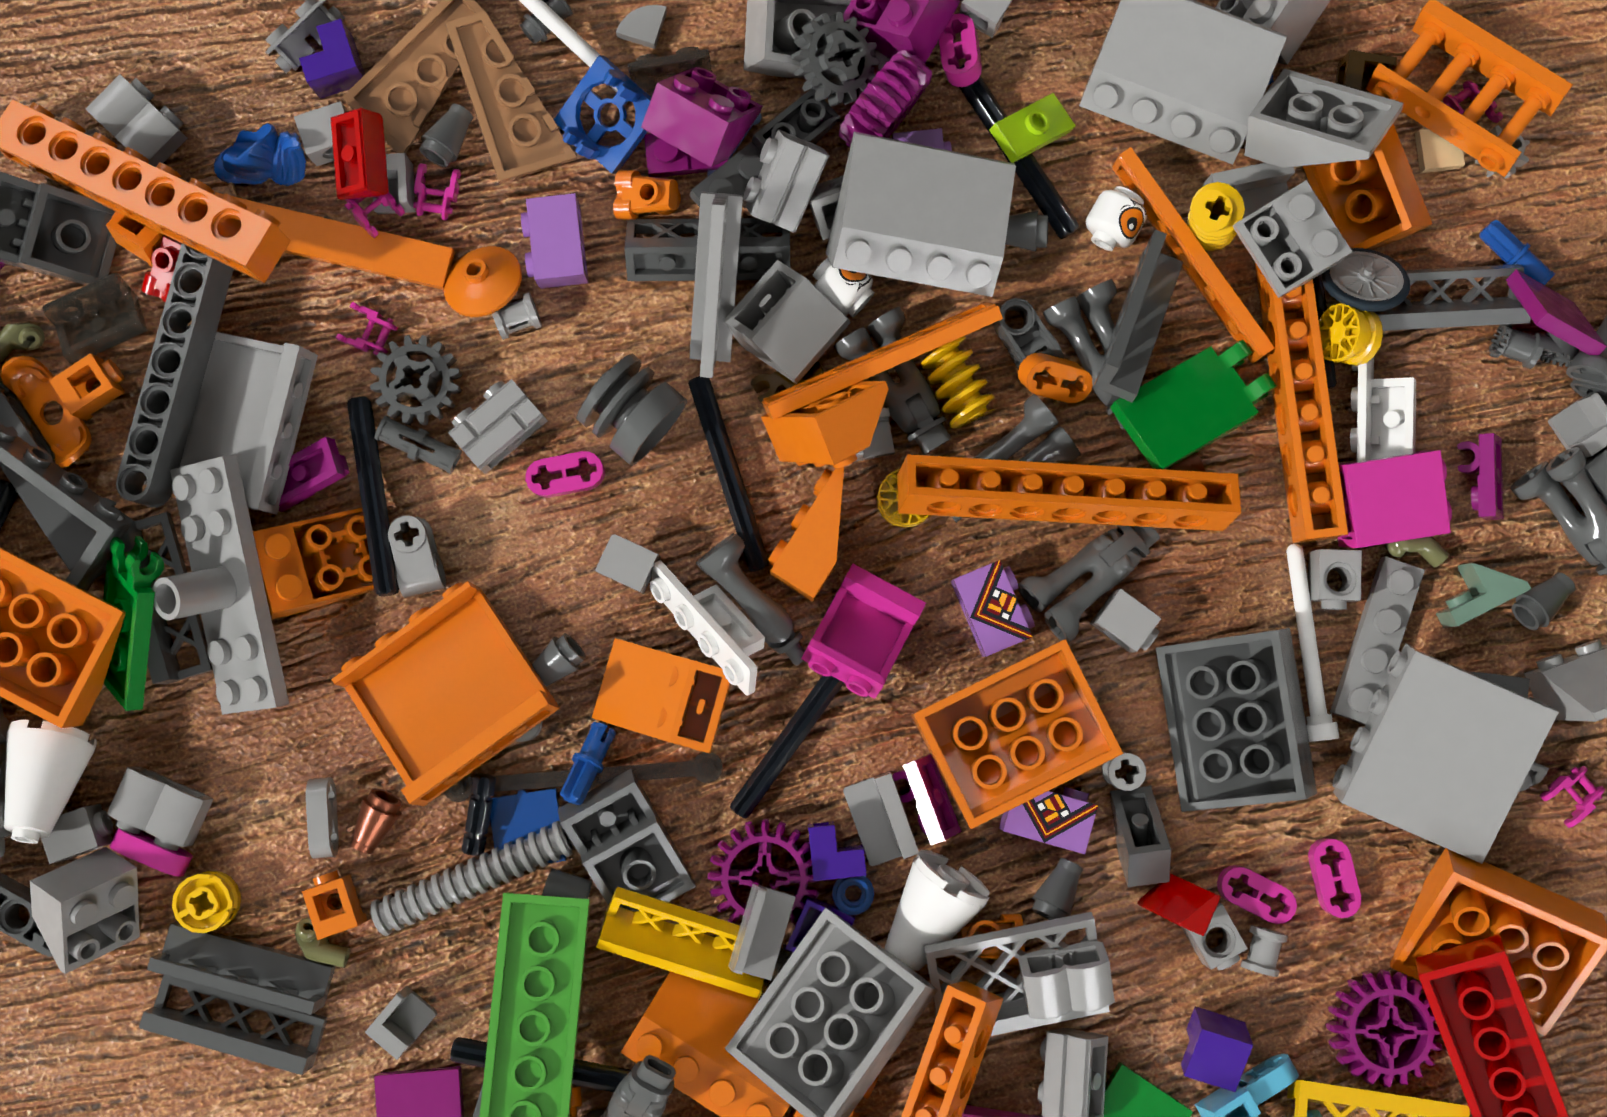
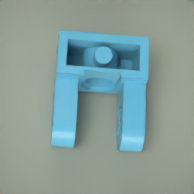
[1194,1054,1322,1117]

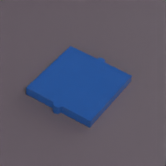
[490,788,566,867]

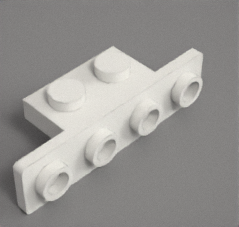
[1350,357,1416,462]
[650,560,765,696]

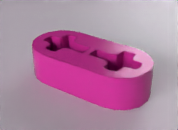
[939,14,982,87]
[525,451,605,498]
[109,828,193,877]
[1308,838,1361,918]
[1217,865,1297,924]

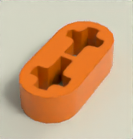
[1018,353,1093,403]

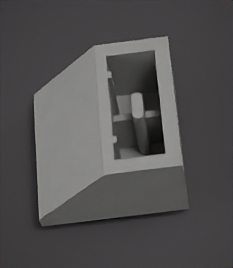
[1215,0,1330,65]
[1232,180,1353,298]
[723,260,850,384]
[30,847,140,974]

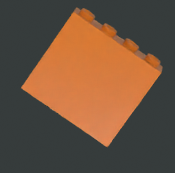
[331,581,560,806]

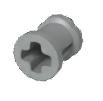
[492,292,542,340]
[1102,752,1146,791]
[1241,925,1288,977]

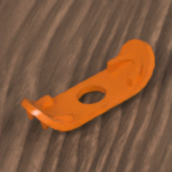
[0,356,92,468]

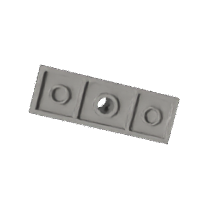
[153,454,289,715]

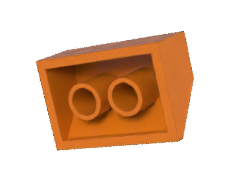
[1303,124,1433,250]
[761,381,889,469]

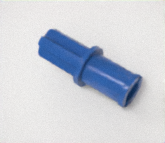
[1479,220,1555,285]
[560,722,616,805]

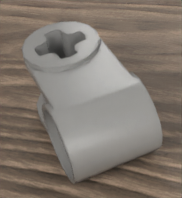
[388,515,446,598]

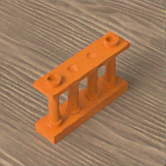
[1366,0,1573,177]

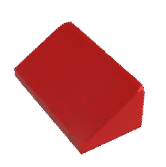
[331,108,389,200]
[1137,873,1221,936]

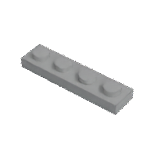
[1330,556,1425,725]

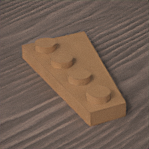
[342,0,485,154]
[445,11,577,184]

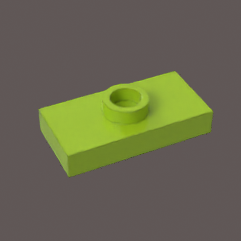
[989,93,1076,163]

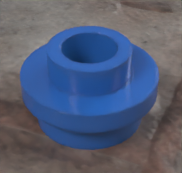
[832,876,874,915]

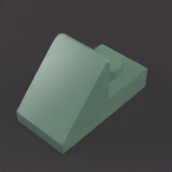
[1436,563,1531,628]

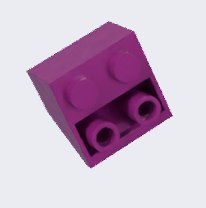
[843,0,960,63]
[641,67,763,168]

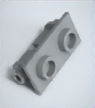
[265,0,345,74]

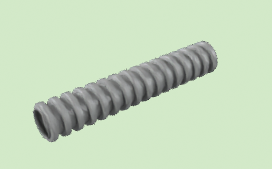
[370,821,573,936]

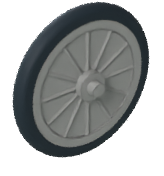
[1321,248,1410,312]

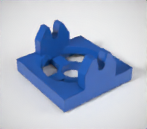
[554,55,651,174]

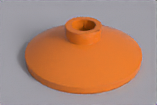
[444,246,522,317]

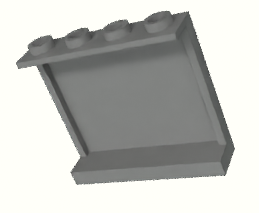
[143,326,318,515]
[1332,643,1559,863]

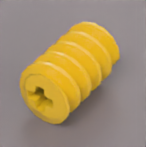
[1186,182,1245,251]
[921,336,995,428]

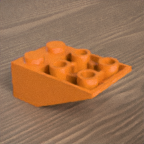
[768,467,844,602]
[253,508,374,620]
[592,638,731,754]

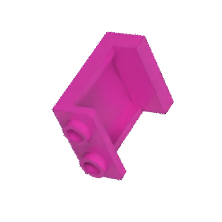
[1338,450,1452,548]
[801,564,926,699]

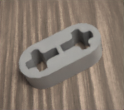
[306,777,339,859]

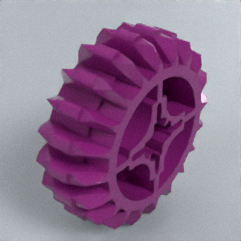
[839,50,932,148]
[708,819,819,925]
[1326,969,1443,1087]

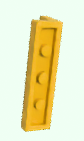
[596,886,764,998]
[1287,1080,1470,1117]

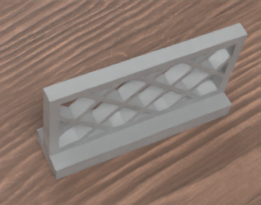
[689,191,743,378]
[924,912,1110,1036]

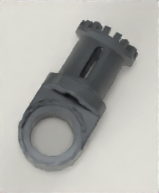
[1489,324,1579,369]

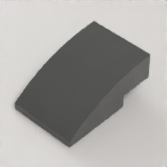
[0,172,117,289]
[558,768,696,912]

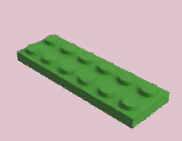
[479,893,590,1117]

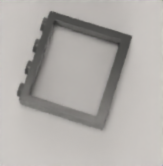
[0,423,133,592]

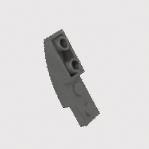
[690,88,840,208]

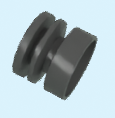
[576,353,687,466]

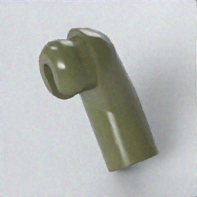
[0,323,45,364]
[1385,536,1450,568]
[295,917,350,968]

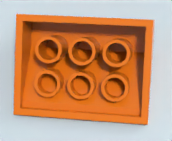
[0,547,126,728]
[911,639,1123,829]
[1390,848,1607,1036]
[620,971,790,1117]

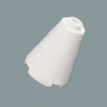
[4,720,97,844]
[885,850,990,971]

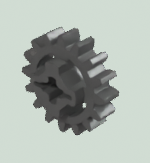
[791,12,880,106]
[370,335,462,426]

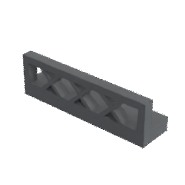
[624,218,790,281]
[1093,229,1183,402]
[1375,264,1531,331]
[121,512,213,684]
[147,922,336,1015]
[139,975,328,1075]

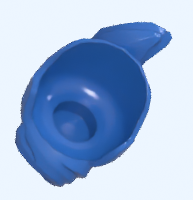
[214,123,306,187]

